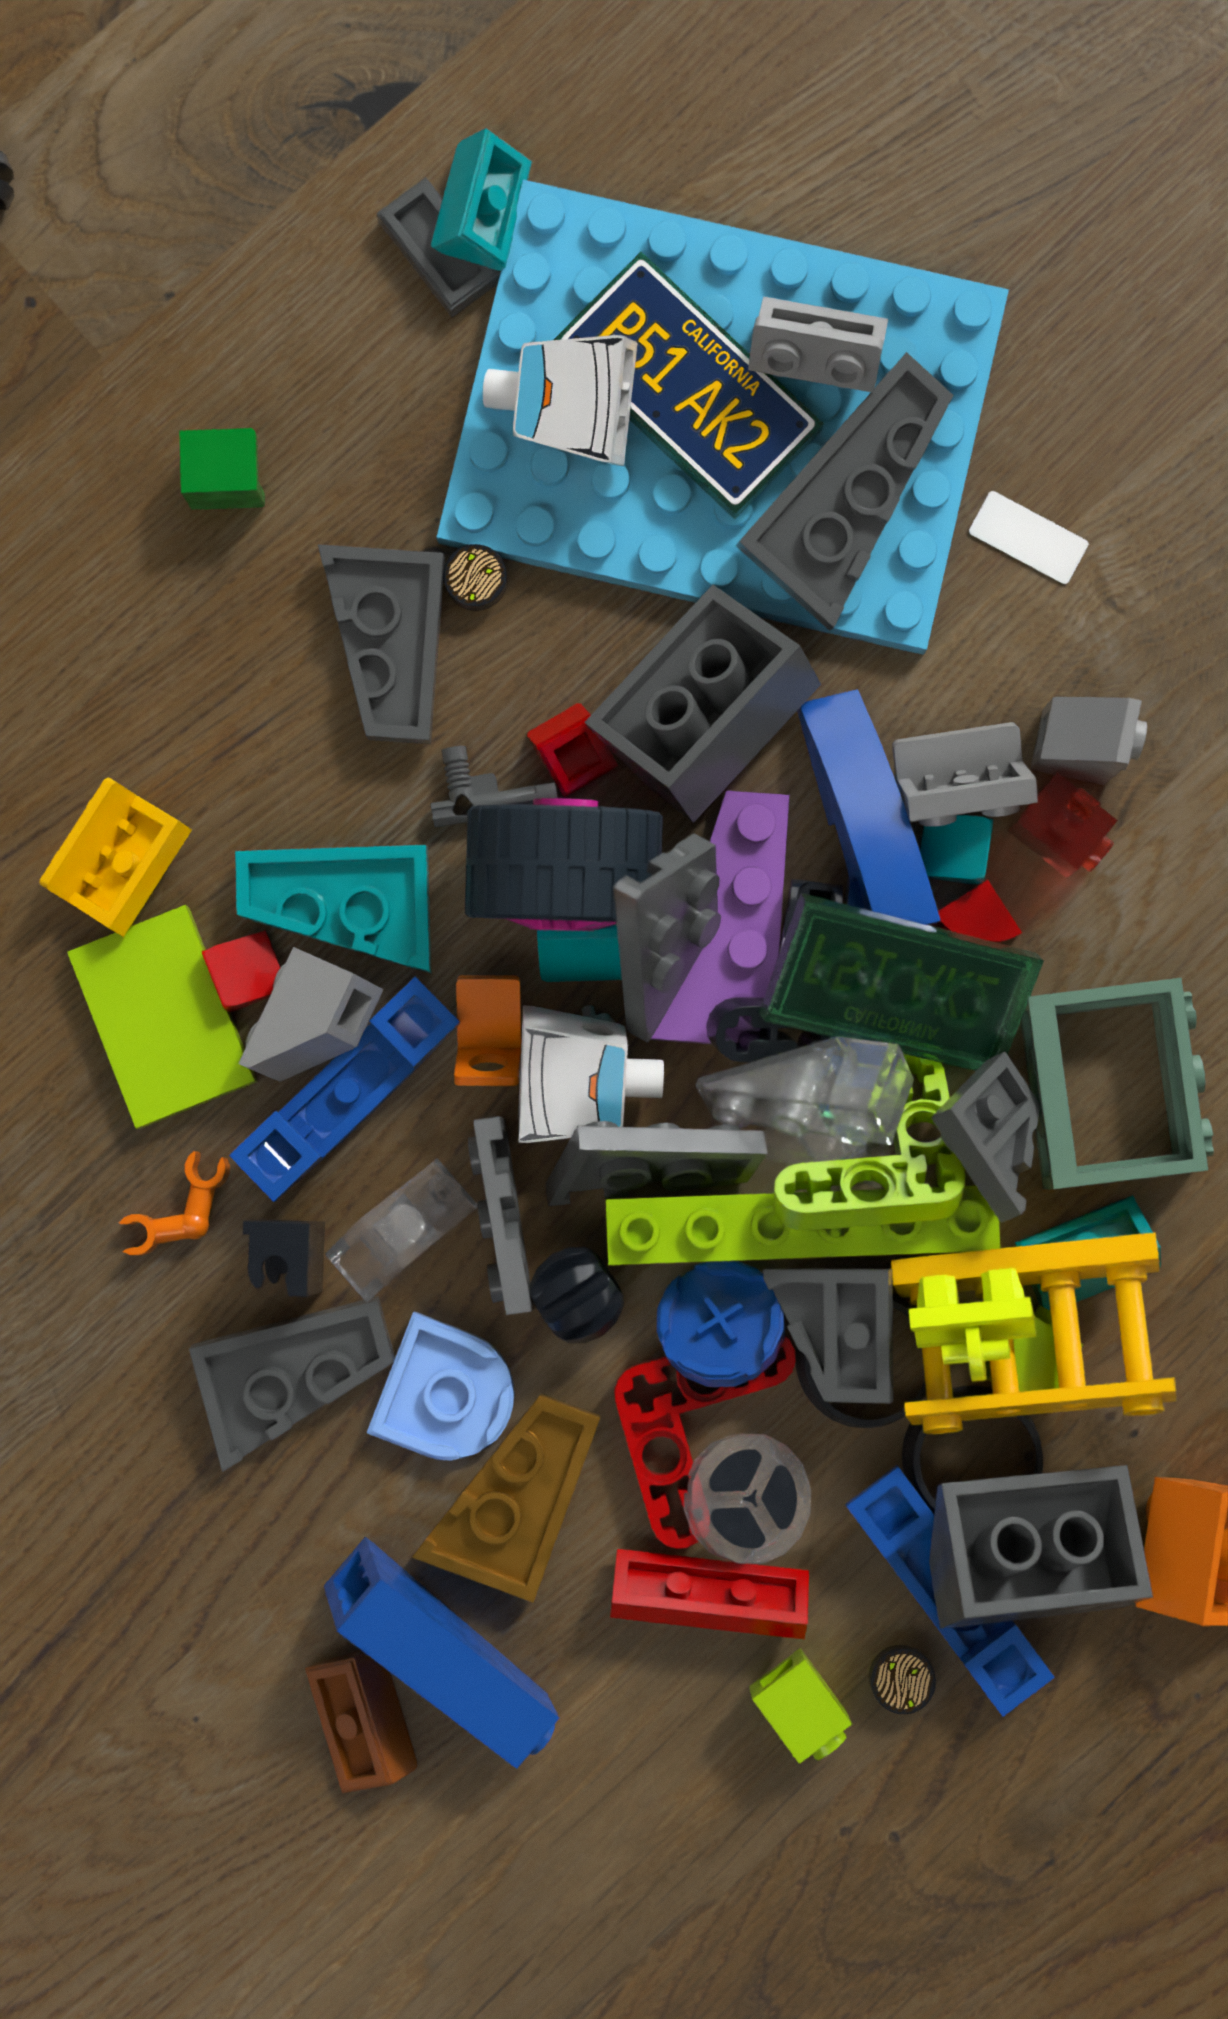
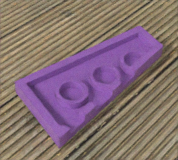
[650,791,789,1044]

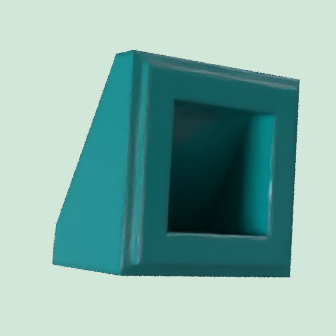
[920,815,993,886]

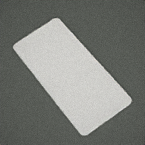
[969,491,1088,584]

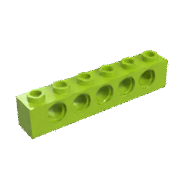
[606,1186,1000,1265]

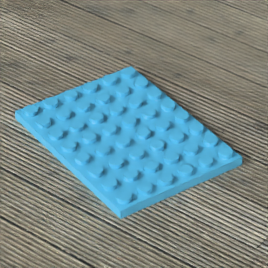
[437,180,1009,655]

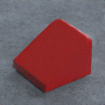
[527,703,618,798]
[202,930,281,1013]

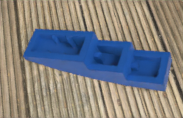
[797,689,941,928]

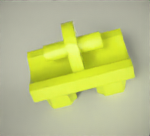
[909,1268,1037,1382]

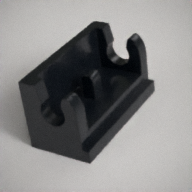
[243,1220,325,1297]

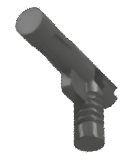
[431,746,558,828]

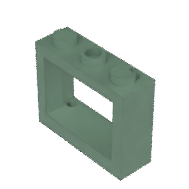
[1018,978,1214,1189]

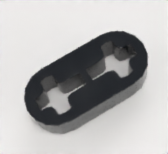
[706,997,832,1062]

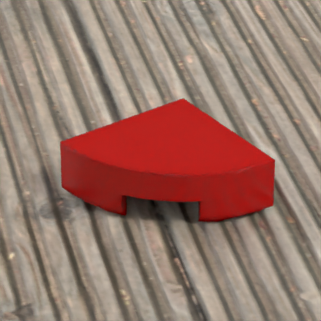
[938,880,1022,944]

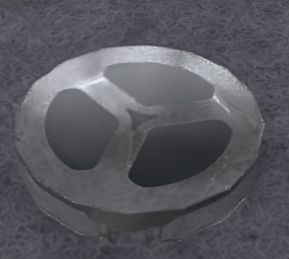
[684,1434,811,1564]

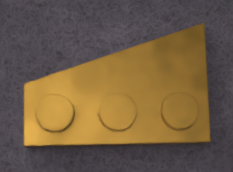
[412,1394,601,1603]

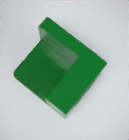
[179,428,265,510]

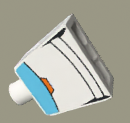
[483,335,637,466]
[518,1006,664,1143]

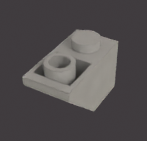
[1030,697,1147,785]
[238,947,384,1082]

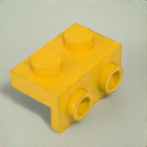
[39,777,192,937]

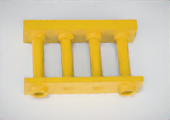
[891,1233,1176,1434]

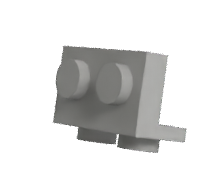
[748,297,888,393]
[892,722,1038,826]

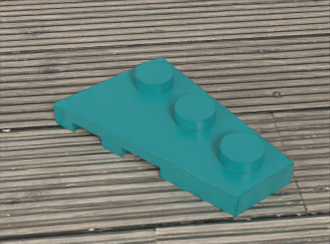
[235,845,431,973]

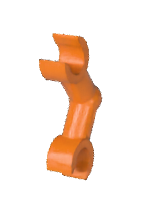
[118,1151,230,1255]

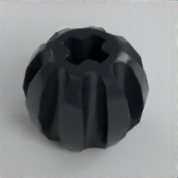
[530,1247,624,1343]

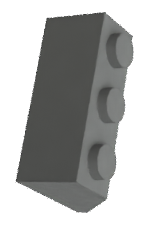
[584,585,821,823]
[929,1465,1153,1629]

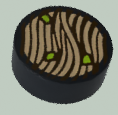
[444,544,507,611]
[869,1645,936,1714]

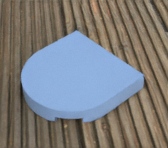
[367,1311,515,1461]

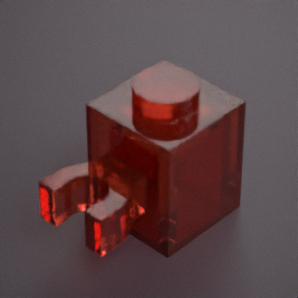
[1008,773,1118,878]

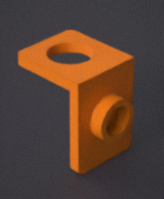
[454,975,521,1086]

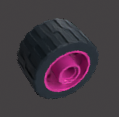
[465,798,663,931]

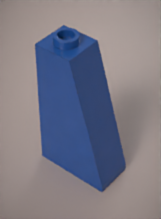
[324,1537,559,1769]

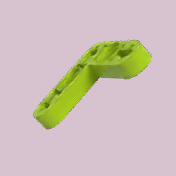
[773,1048,965,1231]

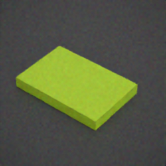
[67,905,257,1129]

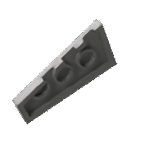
[736,352,954,631]

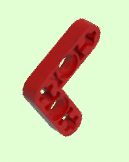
[614,1336,796,1549]

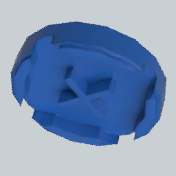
[656,1260,785,1387]

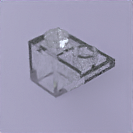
[325,1158,478,1303]

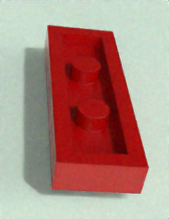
[610,1549,809,1640]

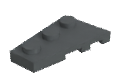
[318,544,445,744]
[468,1116,534,1315]
[546,1121,767,1207]
[189,1296,395,1472]

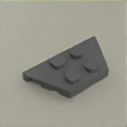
[613,834,721,1043]

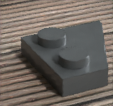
[931,1051,1040,1223]
[764,1268,894,1403]

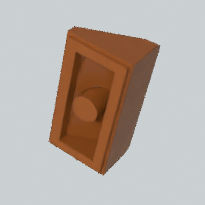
[305,1649,417,1793]

